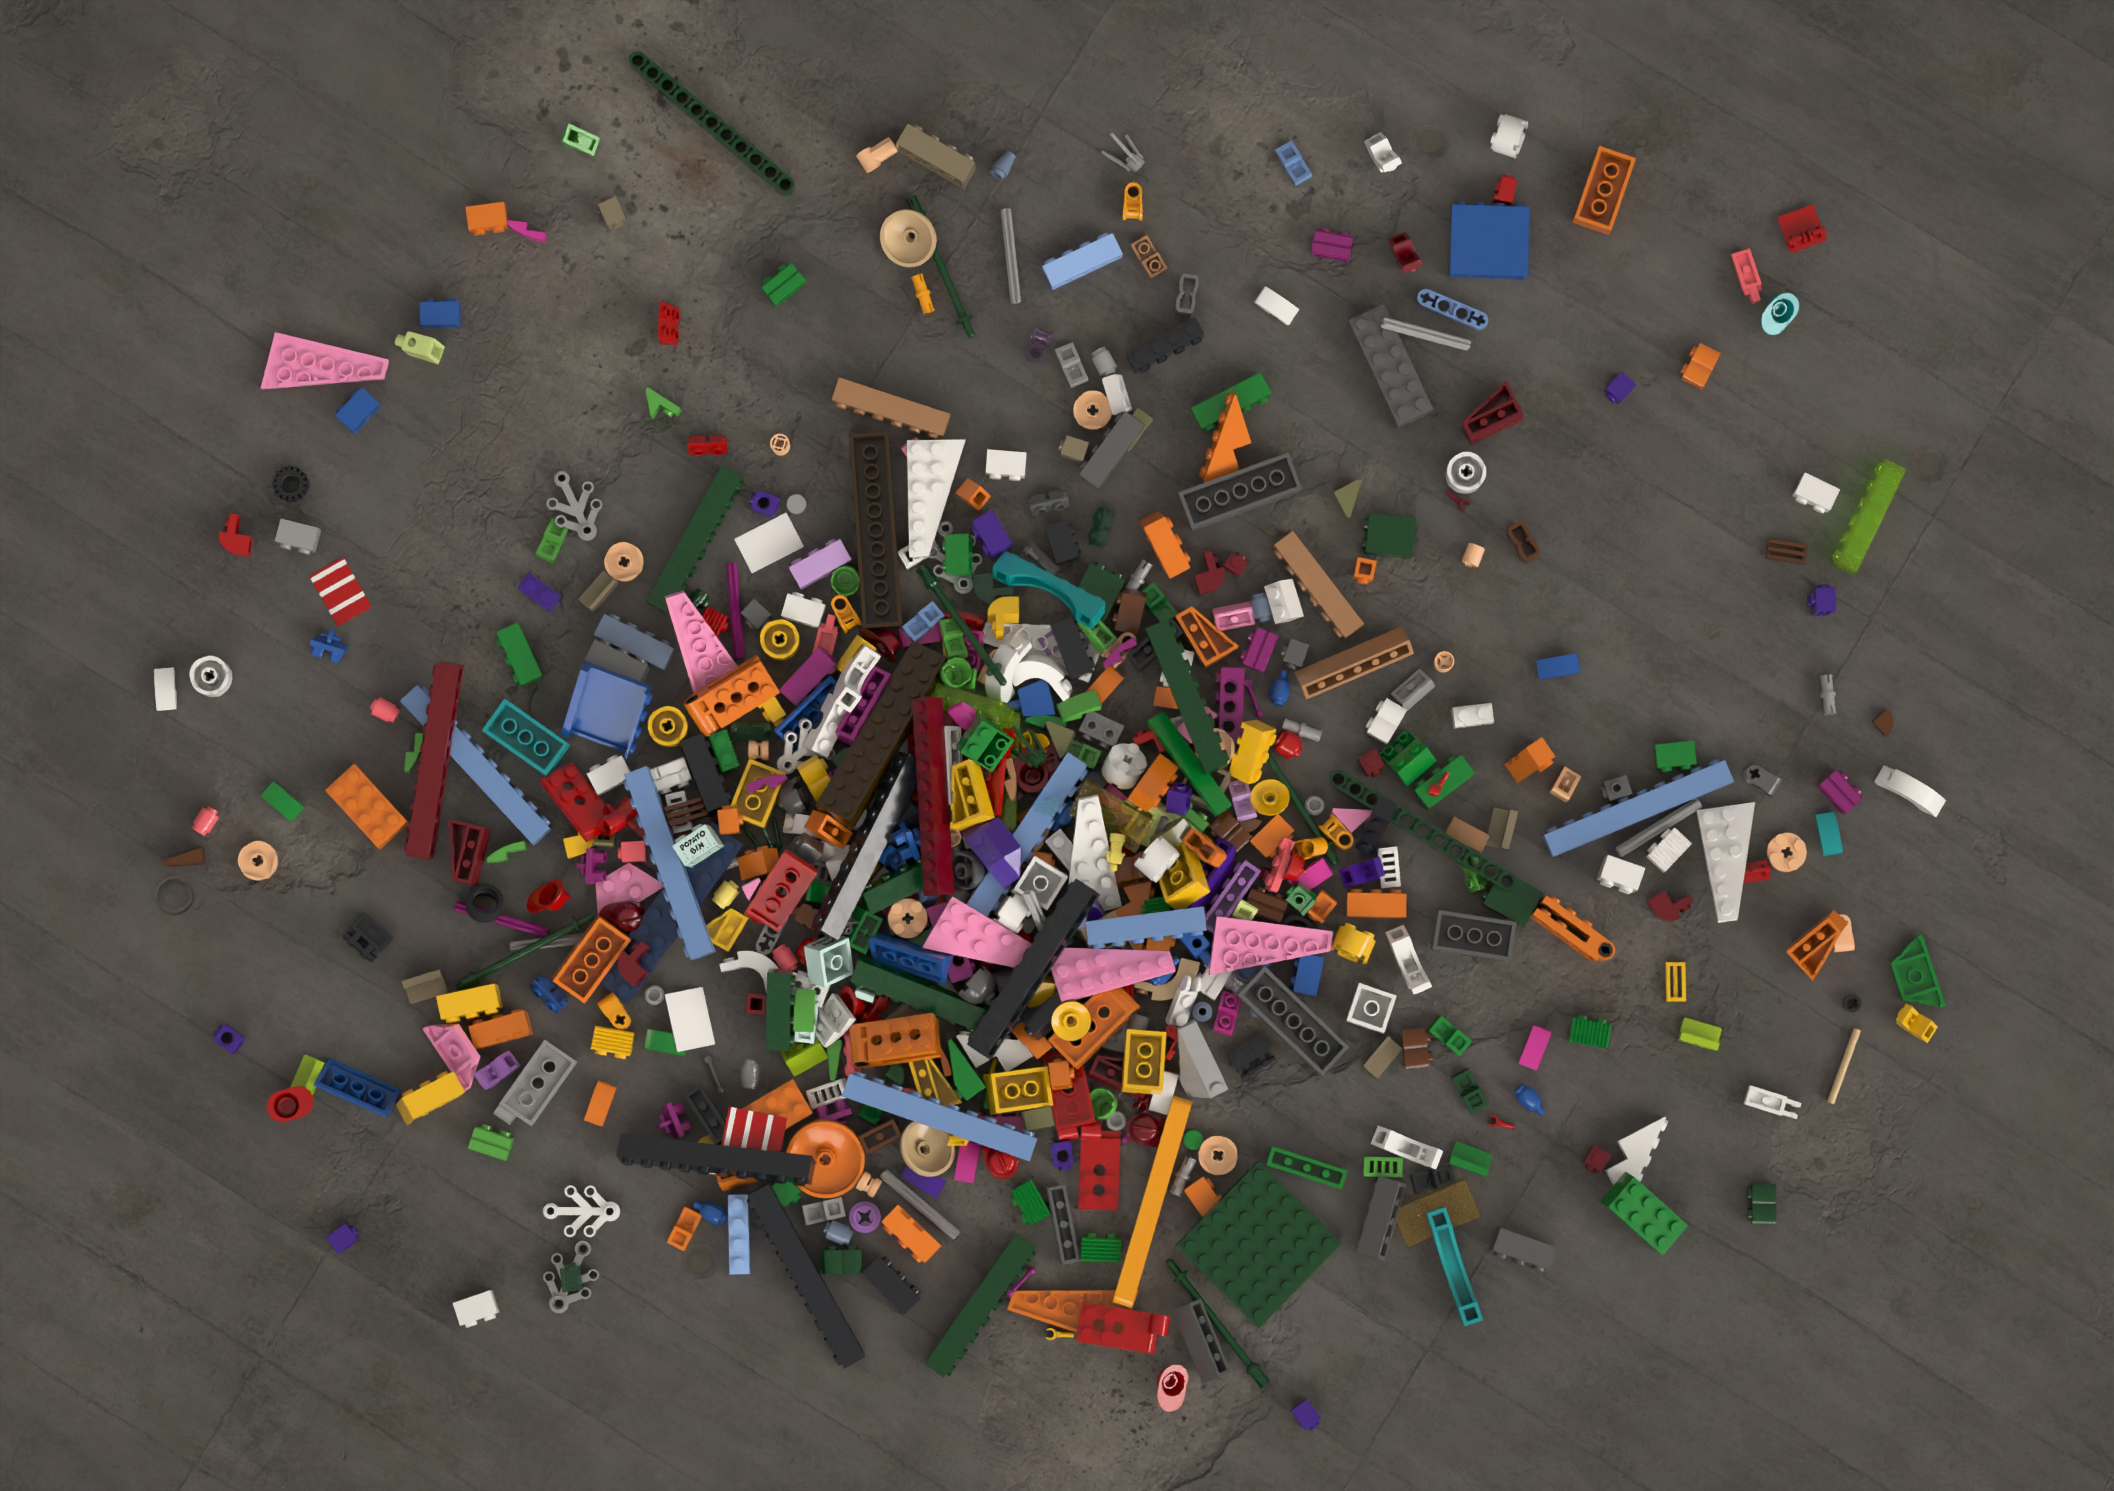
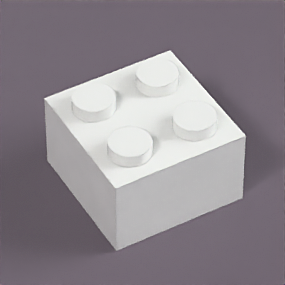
[1014,855,1068,910]
[1596,855,1645,894]
[1346,983,1397,1034]

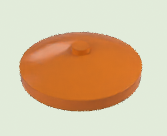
[786,1120,865,1198]

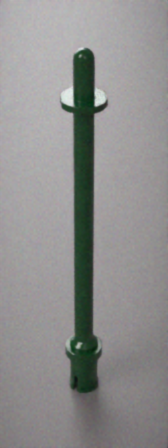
[905,195,975,338]
[916,564,1007,686]
[1266,746,1339,865]
[454,913,595,991]
[1166,1259,1270,1389]

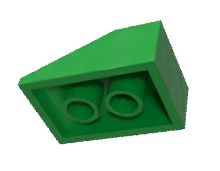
[948,1039,986,1102]

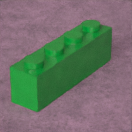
[1191,372,1271,432]
[1266,1146,1348,1190]

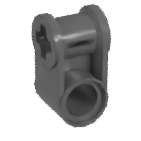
[1743,765,1782,797]

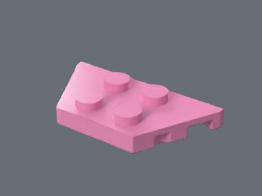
[595,863,664,914]
[423,1024,480,1091]

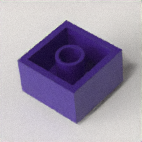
[971,510,1012,560]

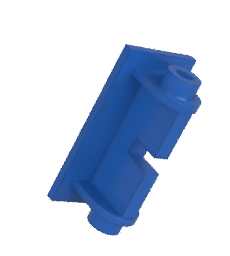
[530,975,569,1014]

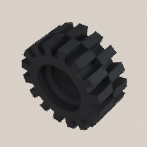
[272,466,309,502]

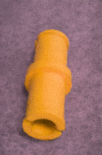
[911,273,935,315]

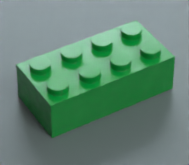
[1600,1172,1688,1256]

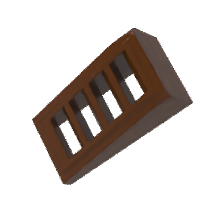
[163,847,205,867]

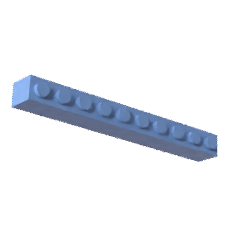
[400,685,552,845]
[966,753,1088,917]
[1542,759,1734,858]
[623,766,716,960]
[842,1071,1037,1161]

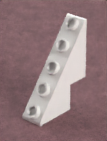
[956,1031,1050,1072]
[1605,1117,1668,1186]

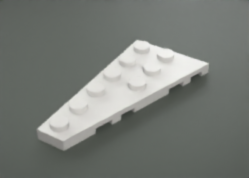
[907,439,966,558]
[982,622,1110,683]
[1068,794,1122,911]
[1697,802,1755,923]

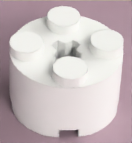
[1491,114,1528,158]
[1445,452,1486,494]
[189,656,232,697]
[1102,743,1147,789]
[1134,836,1180,883]
[991,889,1031,933]

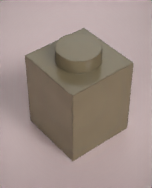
[598,196,627,229]
[1058,435,1089,464]

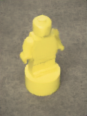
[1106,833,1126,872]

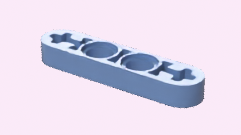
[1417,289,1489,330]

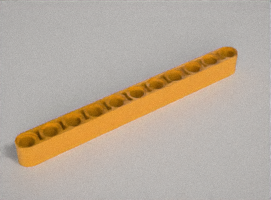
[1113,1096,1192,1308]

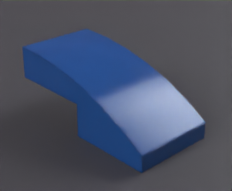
[1536,654,1581,680]

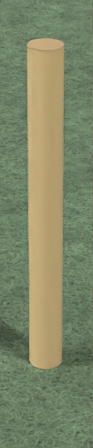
[1827,1028,1861,1104]

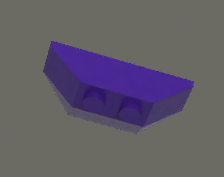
[960,817,1022,889]
[1186,837,1236,909]

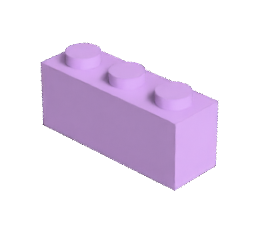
[789,539,852,590]

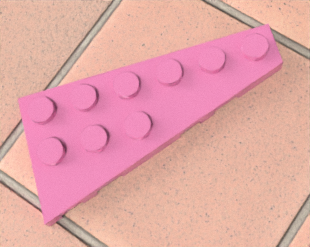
[921,896,1032,967]

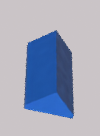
[774,676,837,752]
[869,933,952,984]
[313,1058,401,1118]

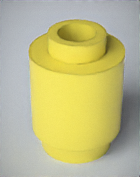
[711,879,740,909]

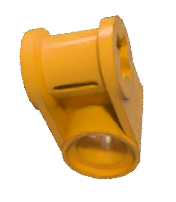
[1123,182,1143,221]
[831,595,862,634]
[1318,814,1354,850]
[1293,837,1328,860]
[597,992,631,1030]

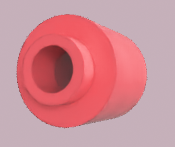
[370,697,401,723]
[192,806,219,836]
[772,944,799,971]

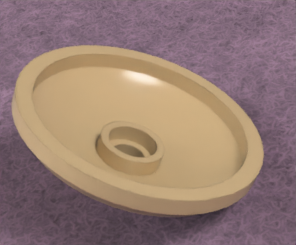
[880,209,937,267]
[900,1121,955,1177]

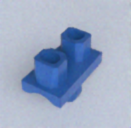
[309,628,349,663]
[892,822,921,861]
[878,844,907,871]

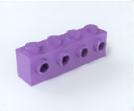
[1204,860,1261,935]

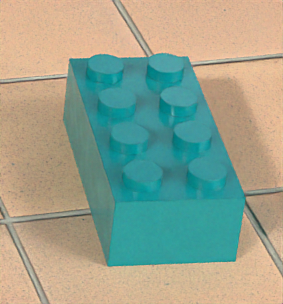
[482,699,571,776]

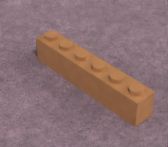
[832,378,951,440]
[1273,531,1364,640]
[1294,626,1414,700]

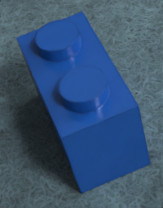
[420,298,461,329]
[335,387,381,434]
[1290,955,1324,997]

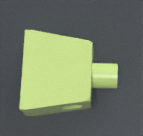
[395,331,445,365]

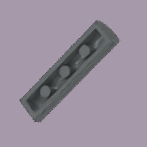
[1046,1184,1081,1265]

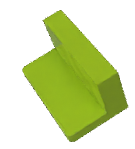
[1678,1018,1722,1051]
[780,1036,828,1076]
[290,1055,326,1096]

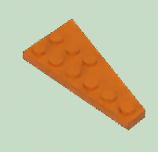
[1007,1290,1139,1334]

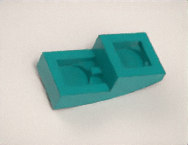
[1815,812,1843,856]

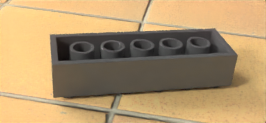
[1347,304,1433,429]
[1178,452,1302,532]
[1234,965,1349,1076]

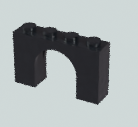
[993,965,1061,1041]

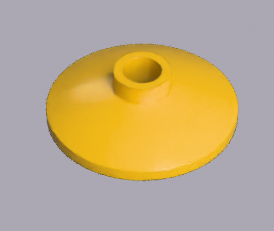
[1250,779,1290,816]
[1051,1001,1091,1041]

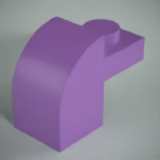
[474,1050,521,1090]

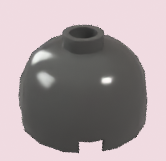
[778,776,814,816]
[952,851,985,891]
[958,966,996,1005]

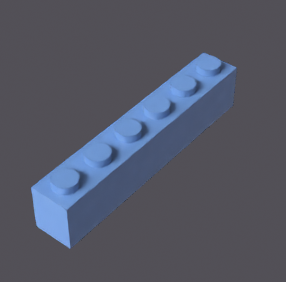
[1086,906,1207,949]

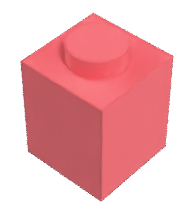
[618,841,647,863]

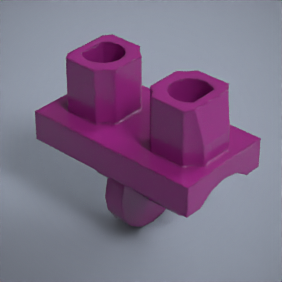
[574,847,607,884]
[816,1099,852,1125]
[657,1102,692,1140]

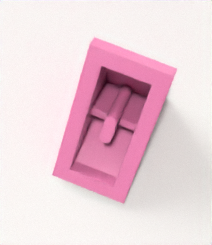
[1332,808,1372,833]

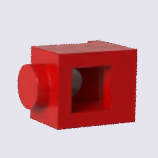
[1492,174,1517,206]

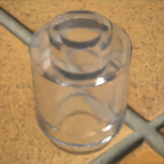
[740,1060,760,1088]

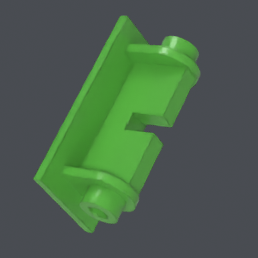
[1460,856,1487,893]

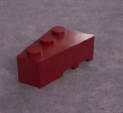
[1462,381,1523,446]
[448,819,491,886]
[1088,1055,1145,1101]

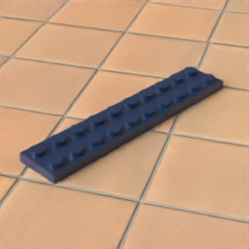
[600,822,744,1004]

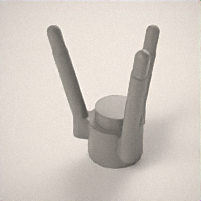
[1101,133,1145,173]

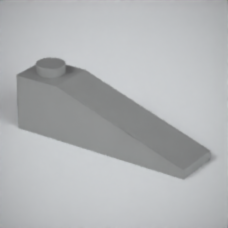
[1177,1019,1228,1098]

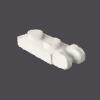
[1165,976,1202,1026]
[1743,1085,1801,1119]

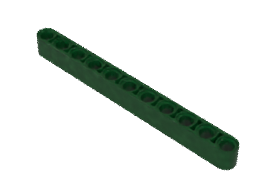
[629,51,795,196]
[1330,770,1516,891]

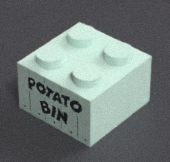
[672,824,724,868]
[804,935,854,987]

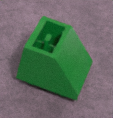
[956,713,1014,772]
[1378,729,1436,787]
[841,906,884,955]

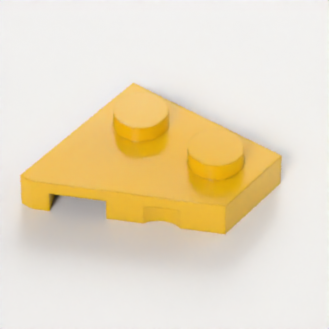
[706,908,749,952]

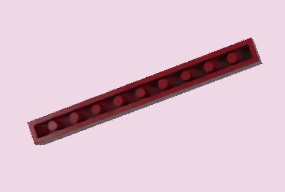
[404,661,464,860]
[912,697,954,896]

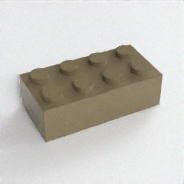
[896,124,976,190]

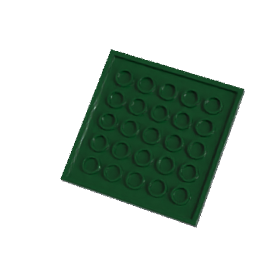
[1175,1160,1342,1328]

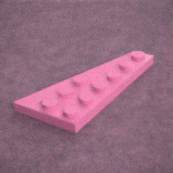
[261,332,389,390]
[665,591,752,696]
[1208,916,1333,975]
[1051,948,1176,1004]

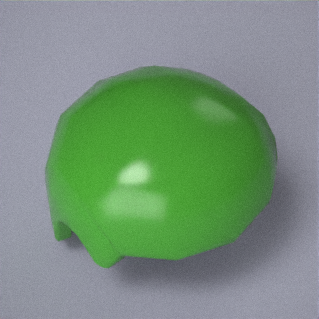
[831,565,860,596]
[940,657,972,688]
[1090,1087,1117,1120]

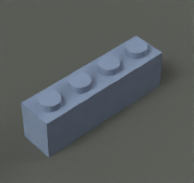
[594,613,676,671]

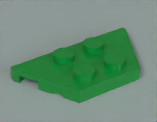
[1890,934,1946,1007]

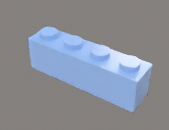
[1042,233,1123,290]
[728,1194,751,1275]

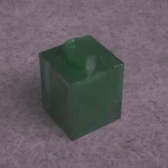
[560,1262,584,1292]

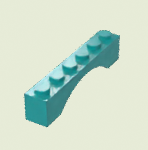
[993,551,1105,629]
[1424,1205,1483,1327]

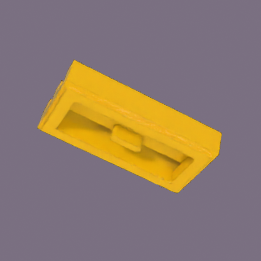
[1665,962,1686,1002]

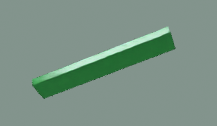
[1147,711,1232,816]

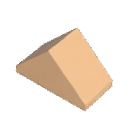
[1549,767,1581,802]

